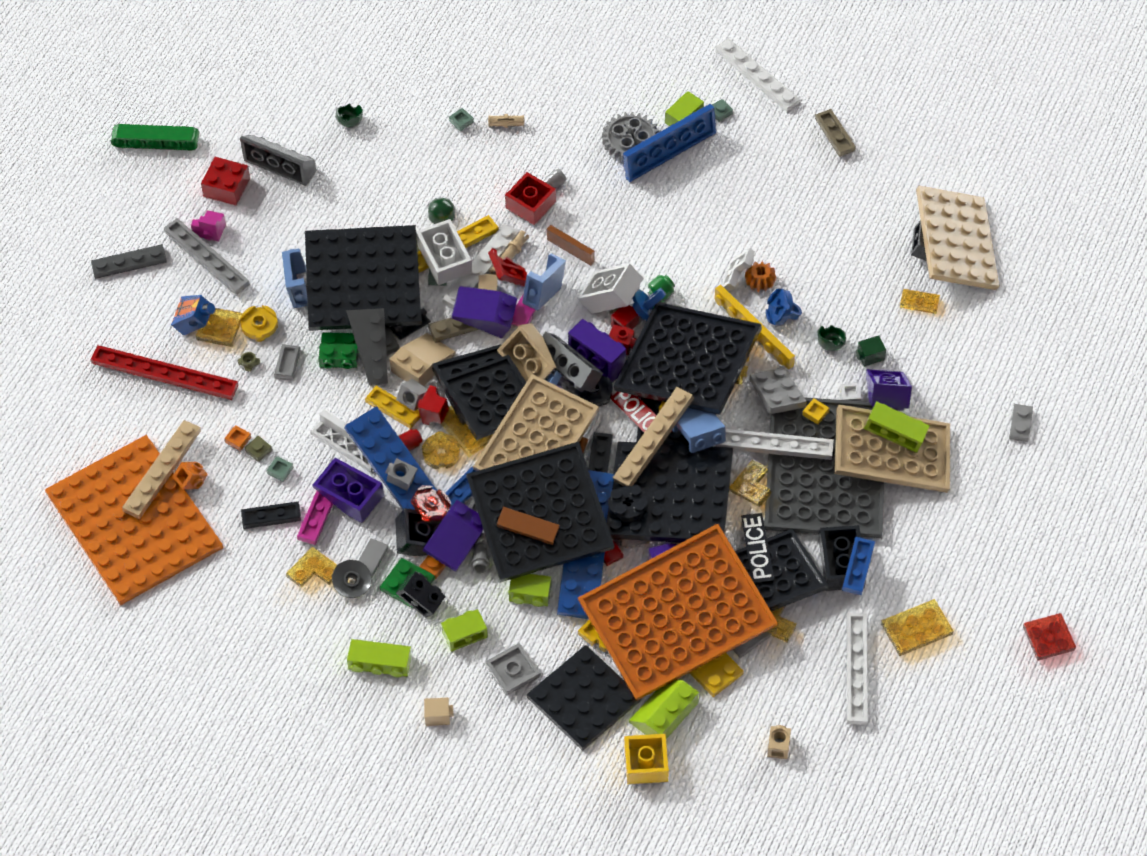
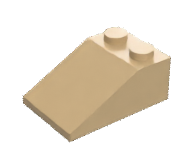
[497,323,556,382]
[389,333,456,386]

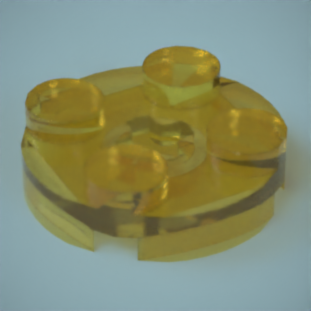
[422,431,460,469]

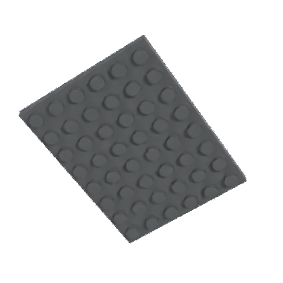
[764,397,884,539]

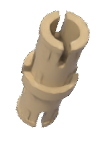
[488,114,525,128]

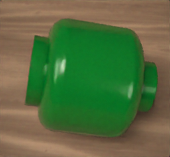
[647,275,675,302]

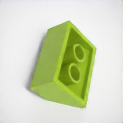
[629,680,699,739]

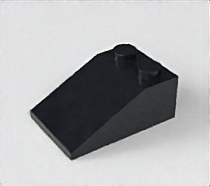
[395,508,445,556]

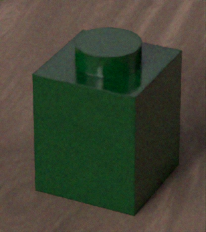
[855,335,886,367]

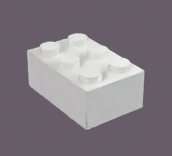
[416,219,472,285]
[578,263,644,314]

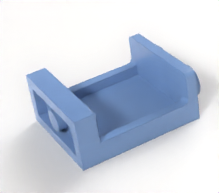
[282,248,308,309]
[522,253,566,311]
[672,408,726,453]

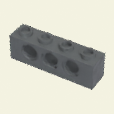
[542,331,603,392]

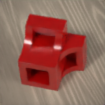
[417,385,449,425]

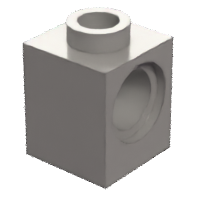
[396,379,428,411]
[385,458,418,491]

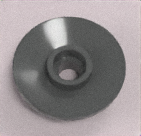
[332,560,372,598]

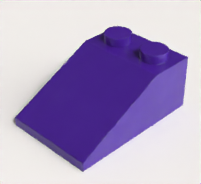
[451,286,518,339]
[866,369,912,411]
[312,457,385,523]
[423,500,484,572]

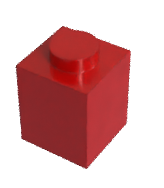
[611,305,640,330]

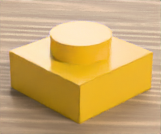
[802,398,829,425]

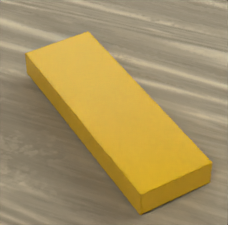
[365,385,421,429]

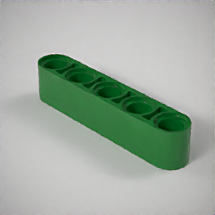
[111,124,200,151]

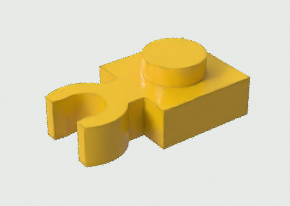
[578,620,607,652]

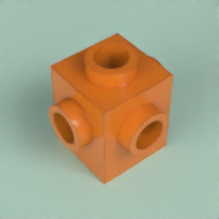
[172,461,208,490]

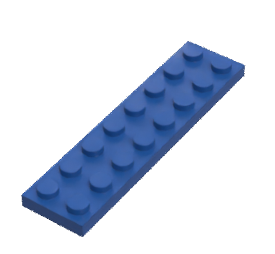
[557,470,614,619]

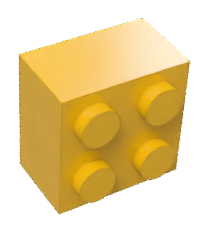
[624,734,669,784]

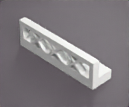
[310,409,374,473]

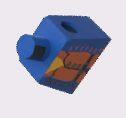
[171,295,215,336]

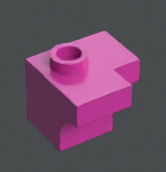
[191,210,226,242]

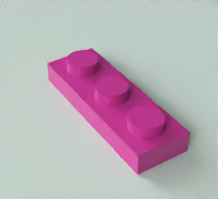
[297,490,333,545]

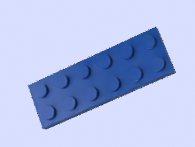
[623,104,716,182]
[344,406,441,511]

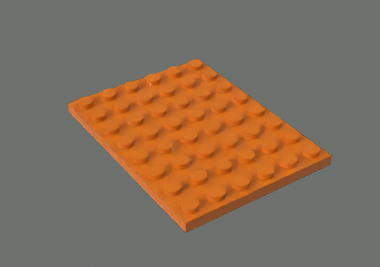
[44,434,223,606]
[578,524,778,701]

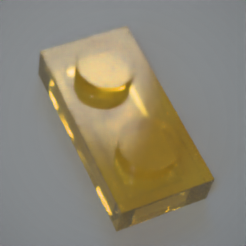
[900,289,940,314]

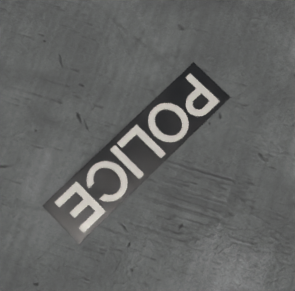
[741,513,774,583]

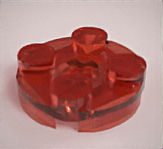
[411,485,451,522]

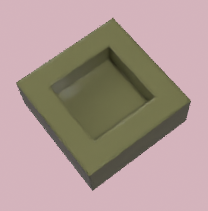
[244,436,272,462]

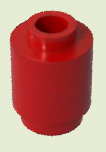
[398,429,423,451]

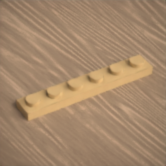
[613,387,694,486]
[122,420,201,519]

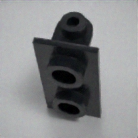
[390,308,431,341]

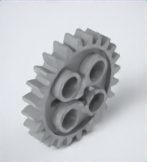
[602,112,659,161]

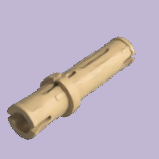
[489,230,529,278]

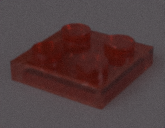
[1023,613,1076,661]

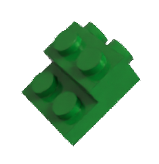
[318,332,359,369]

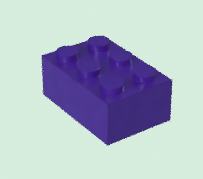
[568,318,626,383]

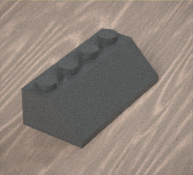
[240,135,317,186]

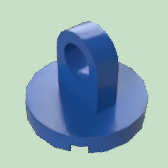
[632,288,666,321]
[765,289,802,326]

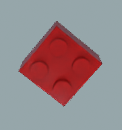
[201,156,250,206]
[505,172,556,225]

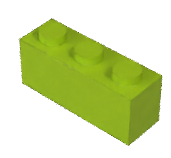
[864,401,930,453]
[347,639,412,678]

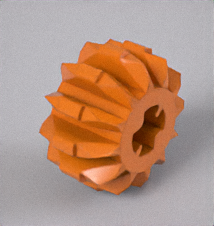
[745,260,776,293]

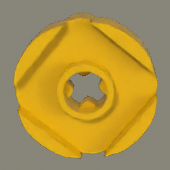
[240,305,278,342]

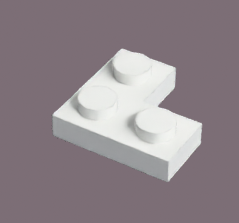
[721,248,755,292]

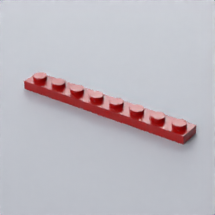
[90,345,239,400]

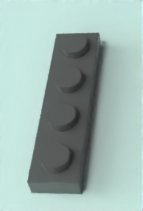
[91,244,167,279]

